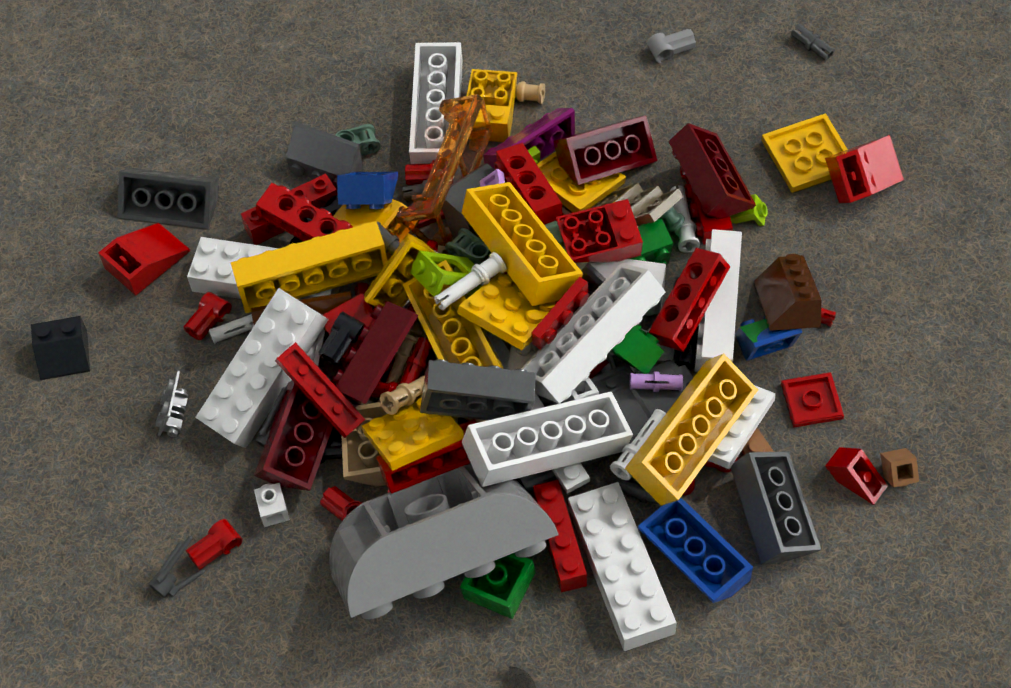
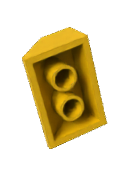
[364,233,436,307]

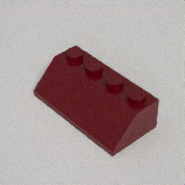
[553,115,658,185]
[668,123,756,219]
[331,301,418,405]
[254,380,333,491]

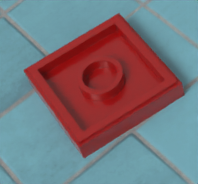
[781,372,844,428]

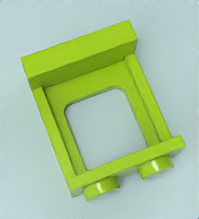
[410,250,490,297]

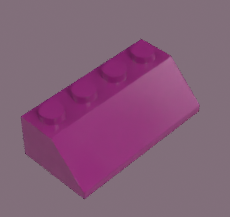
[483,108,575,169]

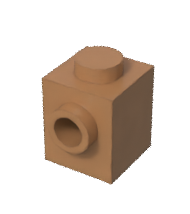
[880,448,919,487]

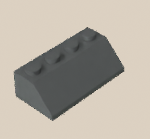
[117,167,219,229]
[420,359,536,420]
[731,451,821,564]

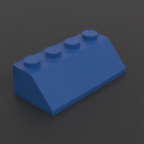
[638,497,753,603]

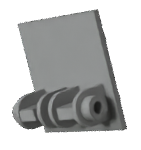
[155,371,188,437]

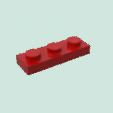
[531,277,589,350]

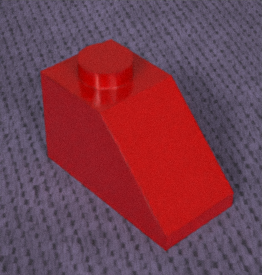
[825,447,888,505]

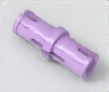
[629,371,683,392]

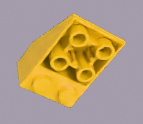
[461,69,517,142]
[333,199,421,260]

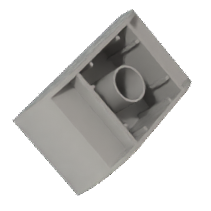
[329,463,559,619]

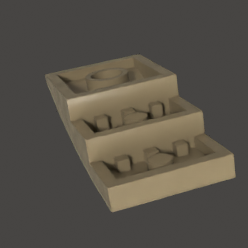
[591,183,684,226]

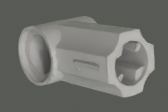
[647,29,696,63]

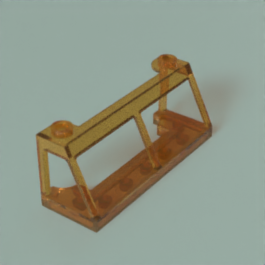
[396,94,492,246]

